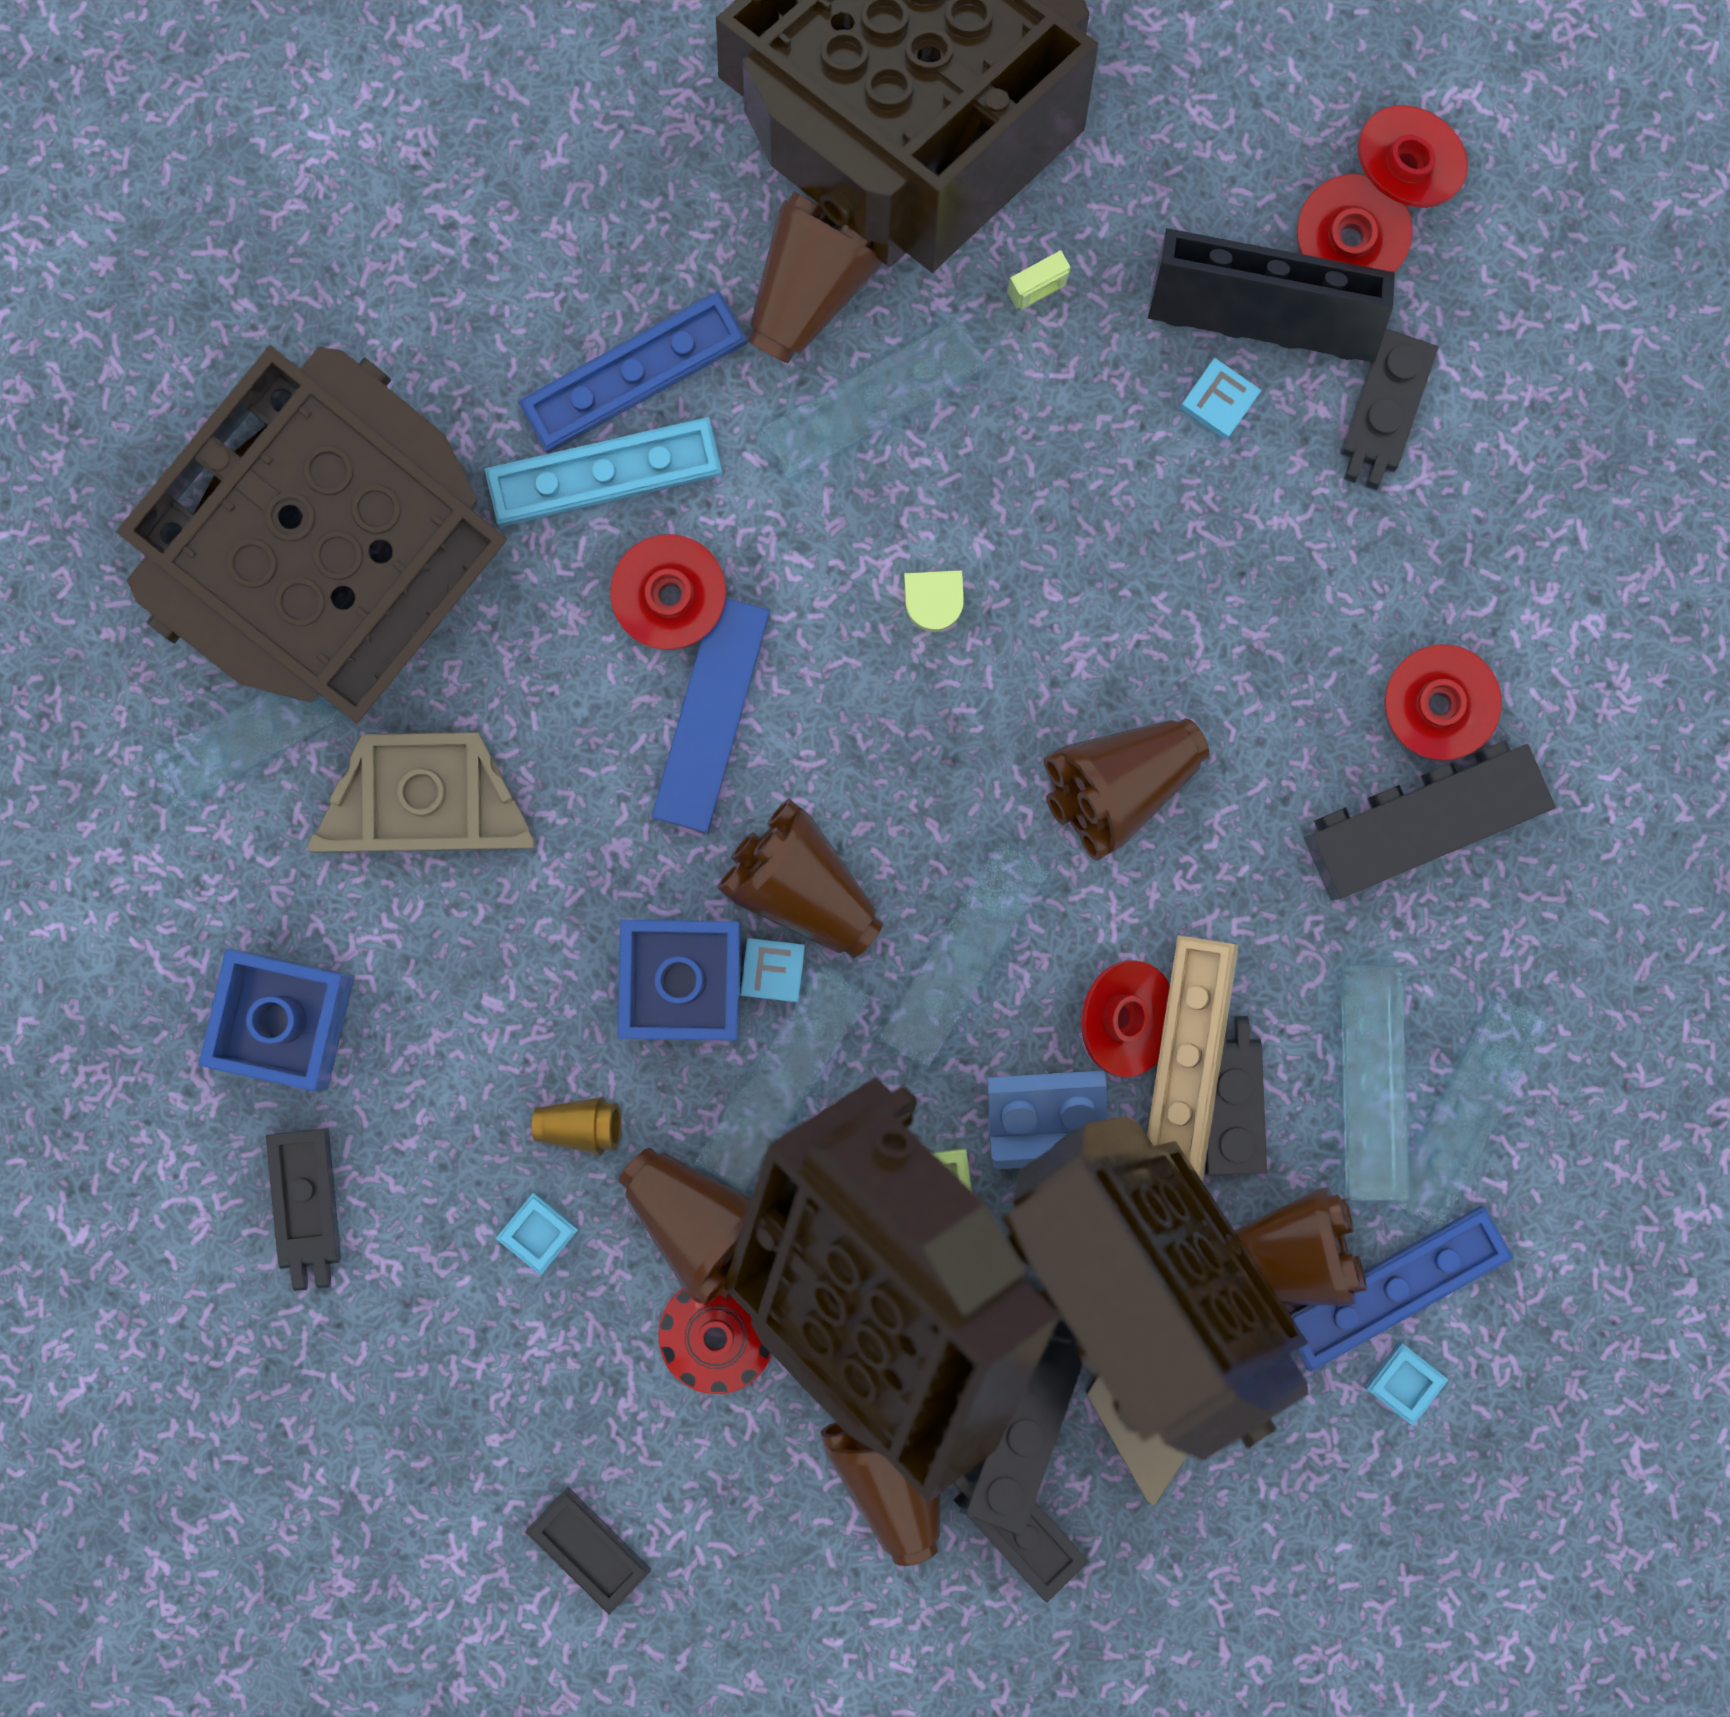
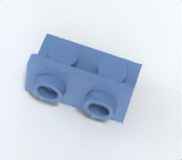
[987,1070,1107,1169]

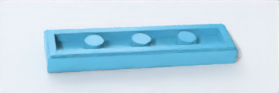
[484,417,723,527]

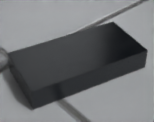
[525,1487,651,1615]

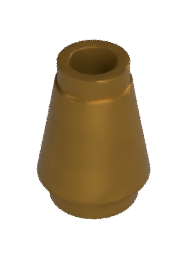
[531,1097,622,1155]

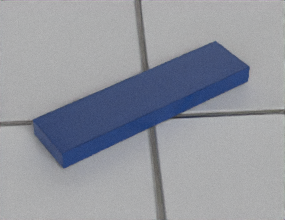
[518,290,748,454]
[651,598,770,834]
[1289,1206,1513,1372]

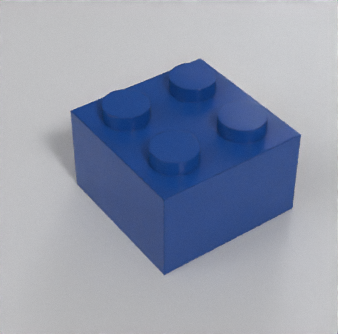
[618,919,742,1041]
[198,949,355,1092]

